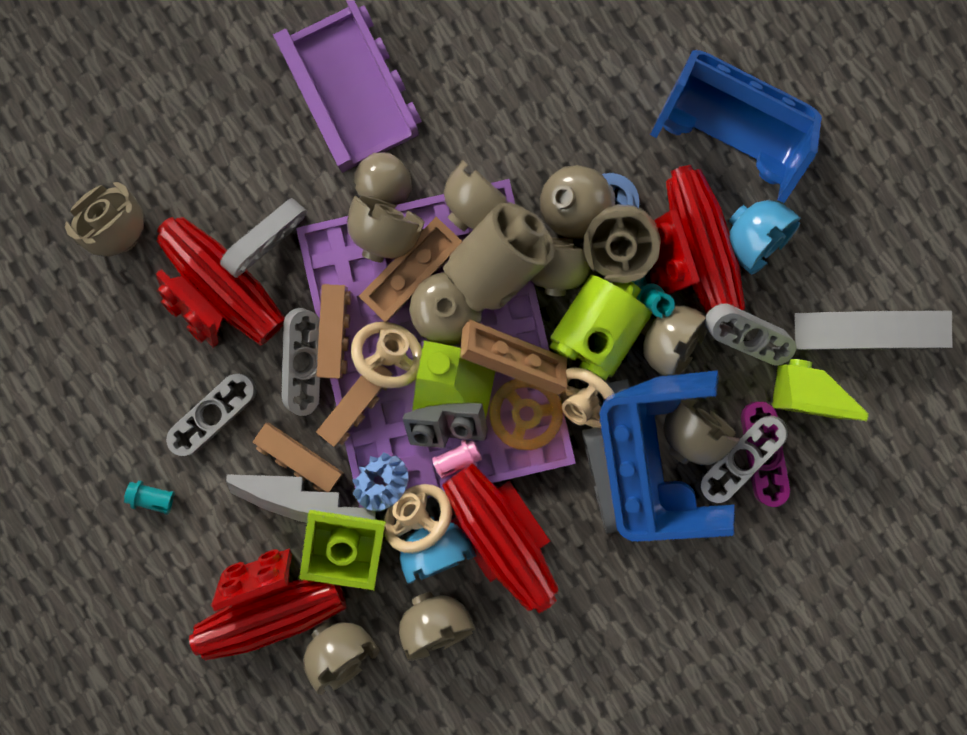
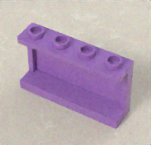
[273,0,422,173]

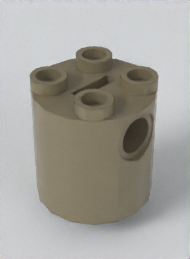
[443,202,555,312]

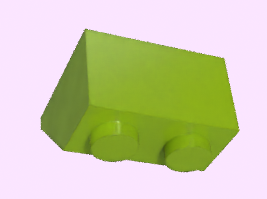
[299,510,385,590]

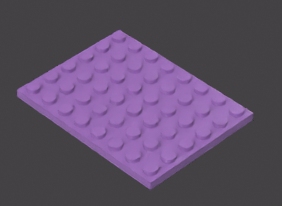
[296,179,576,508]

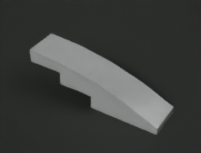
[795,311,953,350]
[226,474,376,523]

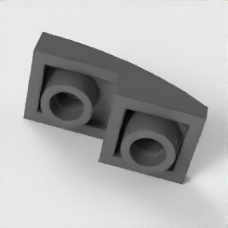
[402,403,488,448]

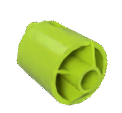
[549,275,652,381]

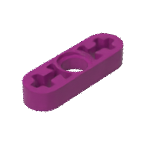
[741,402,790,507]

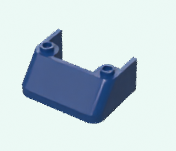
[650,50,822,203]
[599,371,735,541]

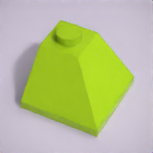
[412,341,496,418]
[772,359,868,421]

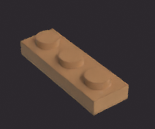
[358,216,462,323]
[460,320,567,395]

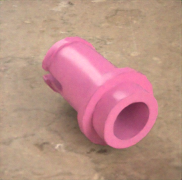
[432,439,482,479]

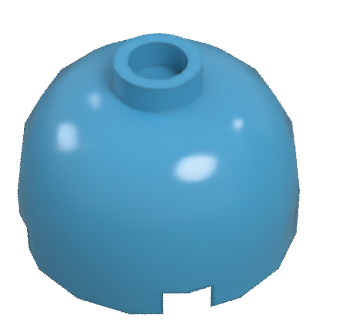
[729,200,801,275]
[399,517,476,584]

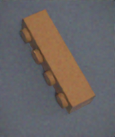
[317,284,351,379]
[316,364,394,447]
[253,423,344,492]

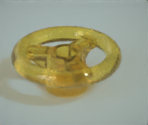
[489,378,563,450]

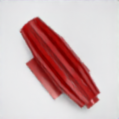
[650,165,745,314]
[156,217,285,348]
[442,464,559,613]
[189,548,346,661]

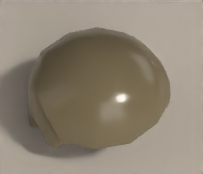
[353,152,412,205]

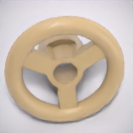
[351,322,422,388]
[560,368,614,428]
[384,484,452,553]

